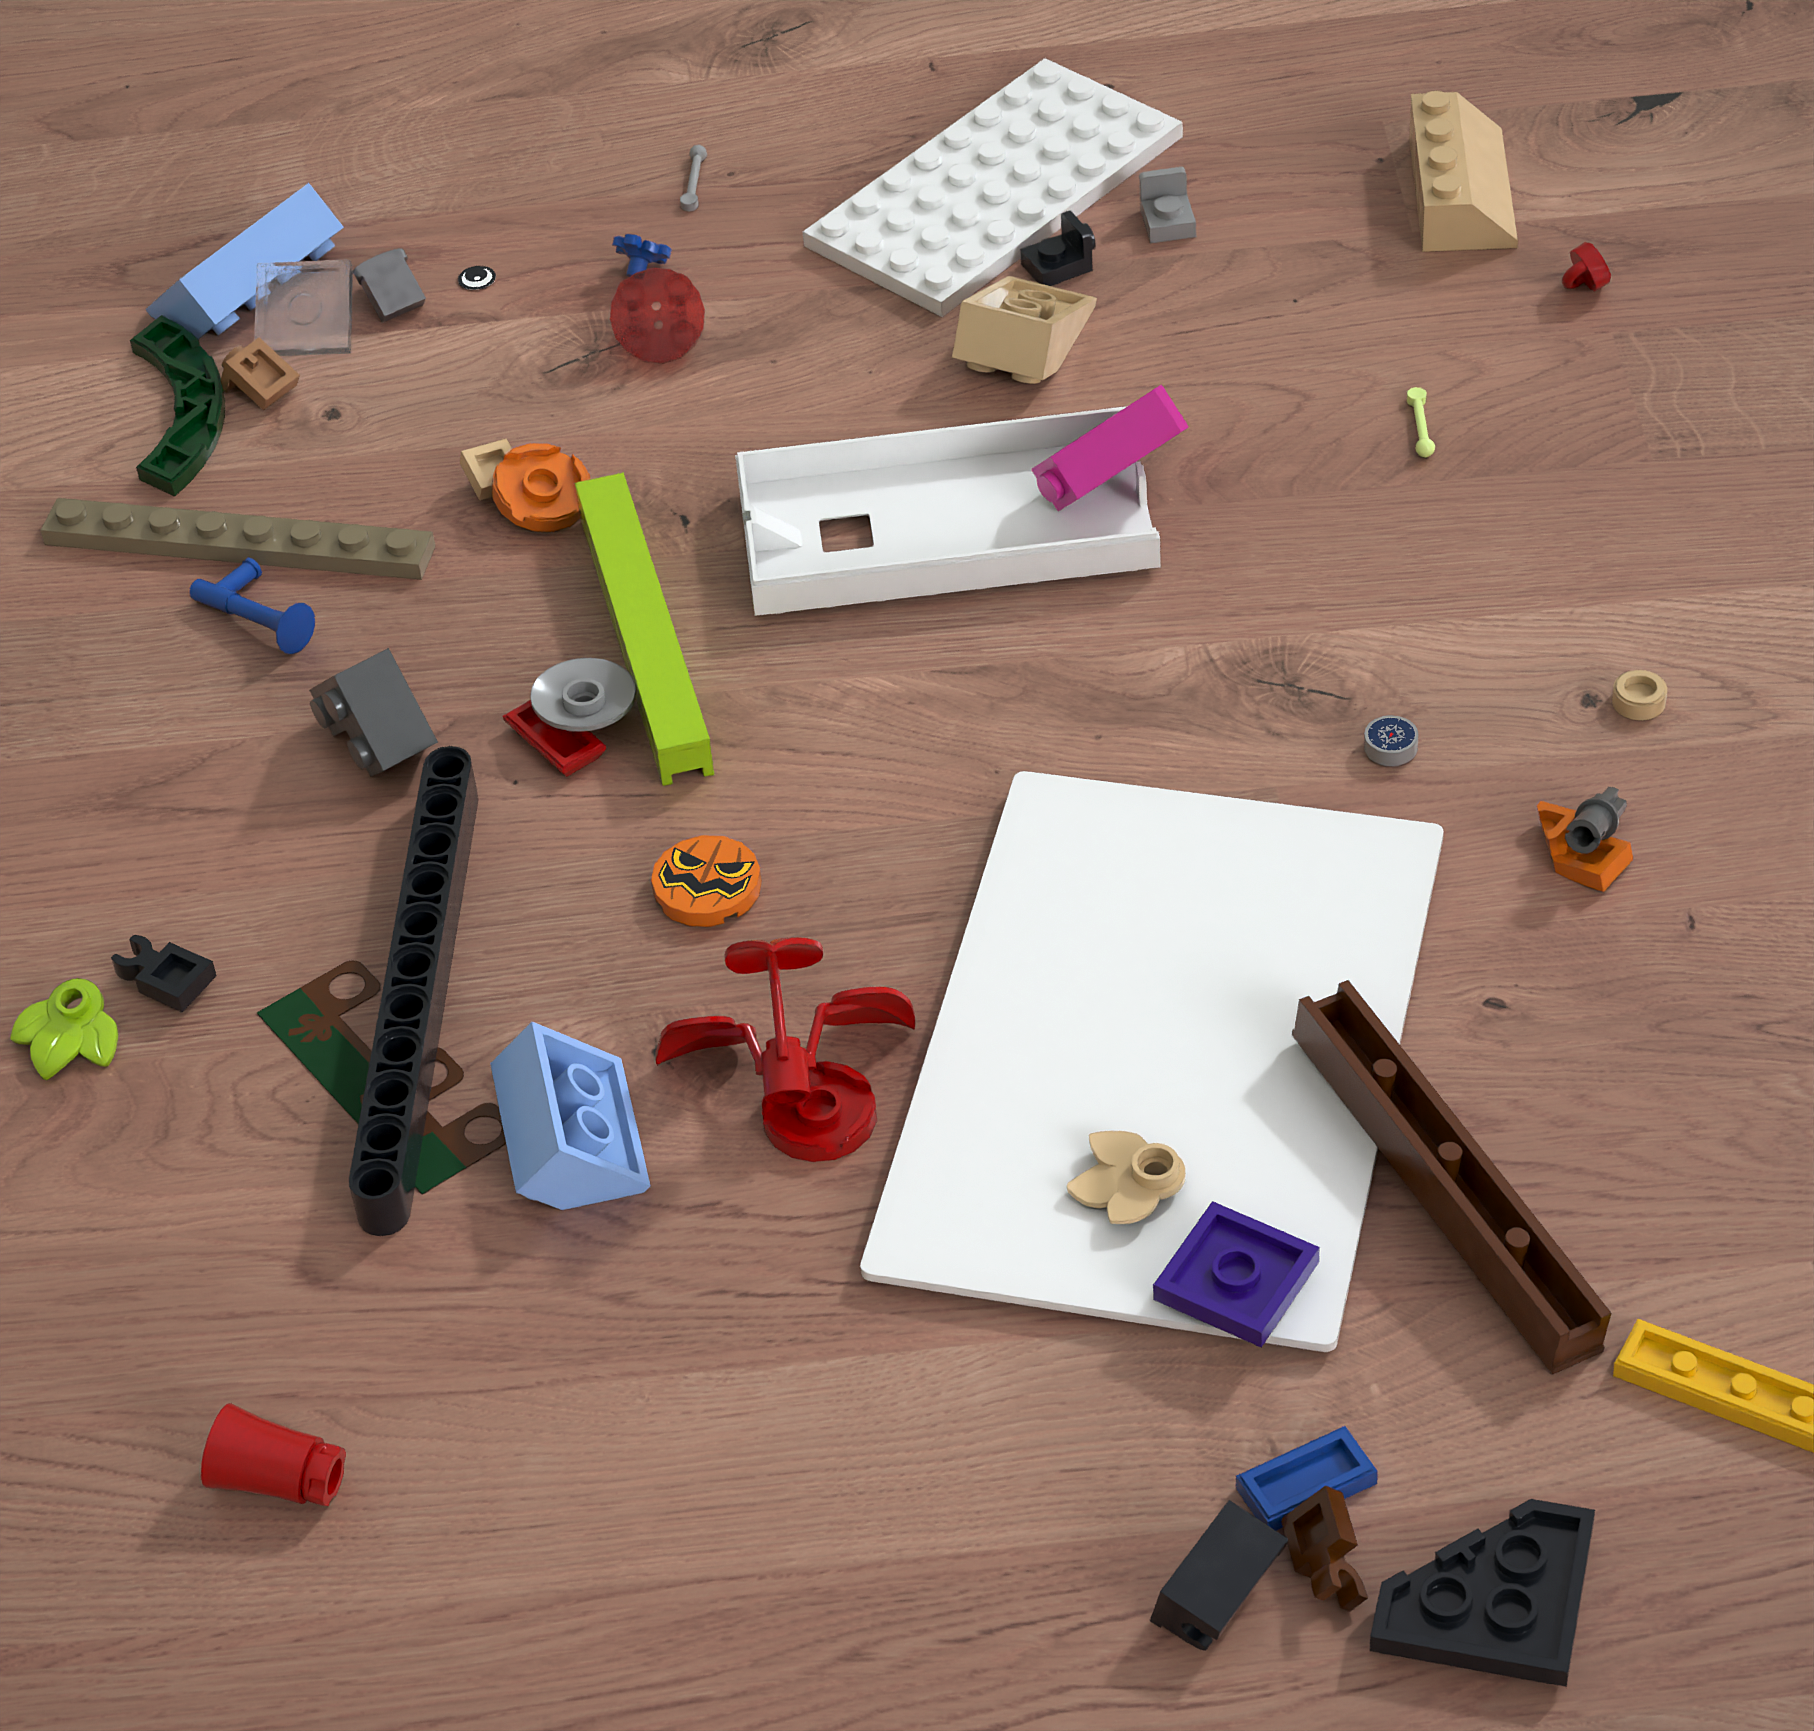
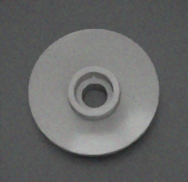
[531,658,636,731]

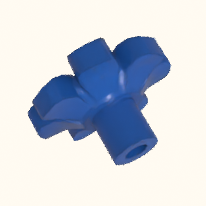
[612,234,672,280]

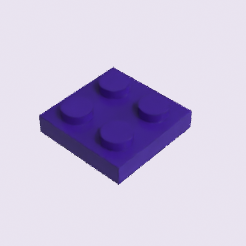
[1153,1201,1320,1348]

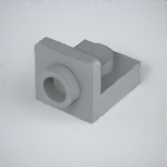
[1139,167,1196,243]

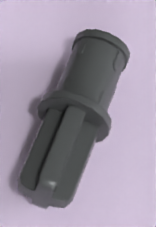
[1565,787,1627,854]

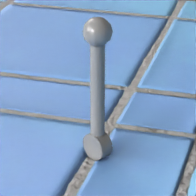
[680,145,707,212]

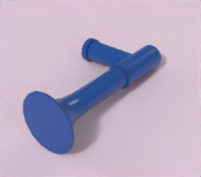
[189,558,315,654]

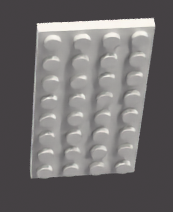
[803,58,1183,317]

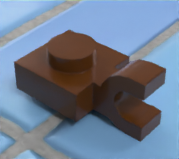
[1281,1485,1368,1612]

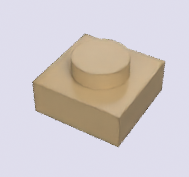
[460,438,512,500]

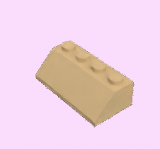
[1409,91,1518,252]

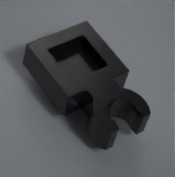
[111,935,217,1012]

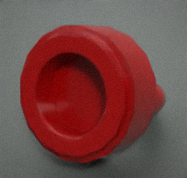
[1562,242,1611,292]

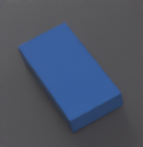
[1236,1426,1378,1531]

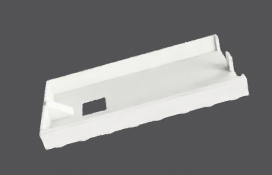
[735,406,1161,616]

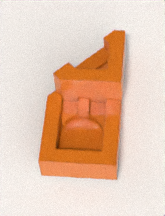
[1537,801,1633,892]

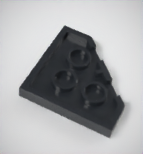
[1370,1499,1595,1687]

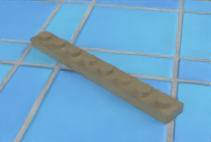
[41,498,436,580]

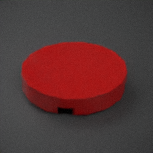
[762,1061,877,1162]

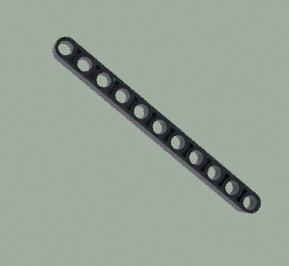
[349,746,479,1236]

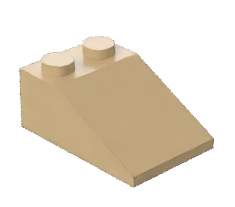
[952,276,1097,384]

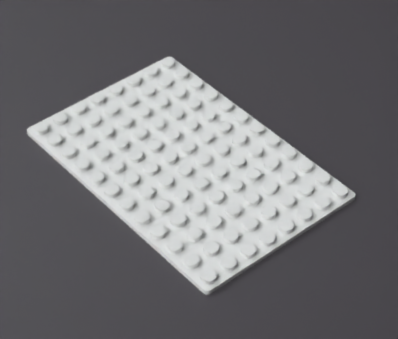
[860,771,1444,1352]

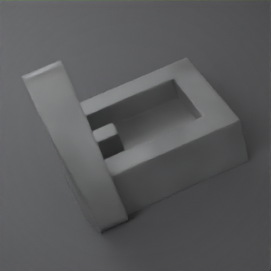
[353,248,426,323]

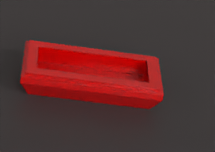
[502,700,606,777]

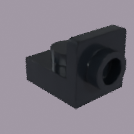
[1020,210,1096,286]

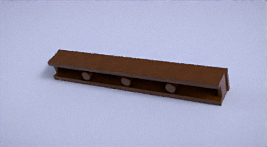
[1292,980,1612,1375]

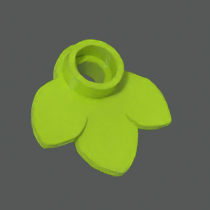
[10,978,118,1080]

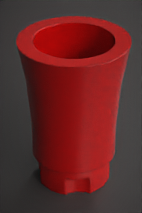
[201,1403,346,1506]

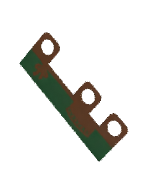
[257,960,506,1194]

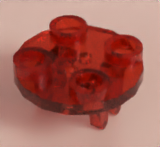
[610,268,705,364]

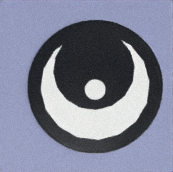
[458,266,496,290]

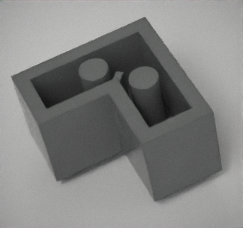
[309,648,438,777]

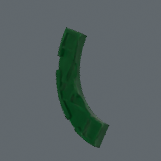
[130,315,225,497]

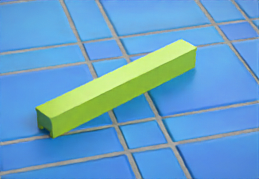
[575,472,714,786]

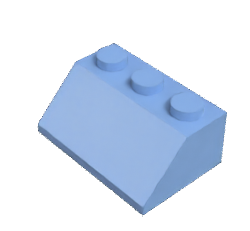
[490,1022,651,1210]

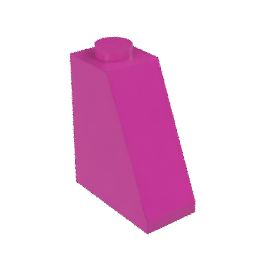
[1031,384,1189,512]

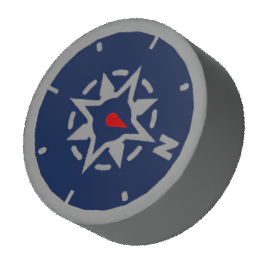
[1364,715,1418,766]

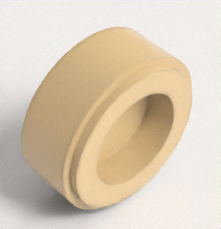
[1612,670,1667,720]

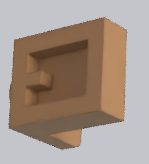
[221,337,300,410]

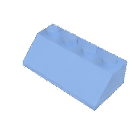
[145,183,344,339]

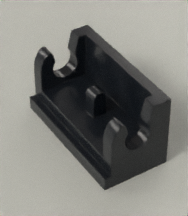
[1150,1500,1288,1651]

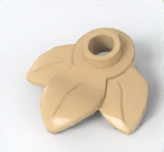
[1067,1131,1186,1224]

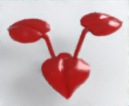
[655,937,916,1104]

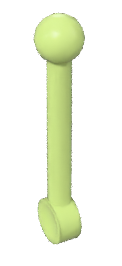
[1407,387,1435,458]

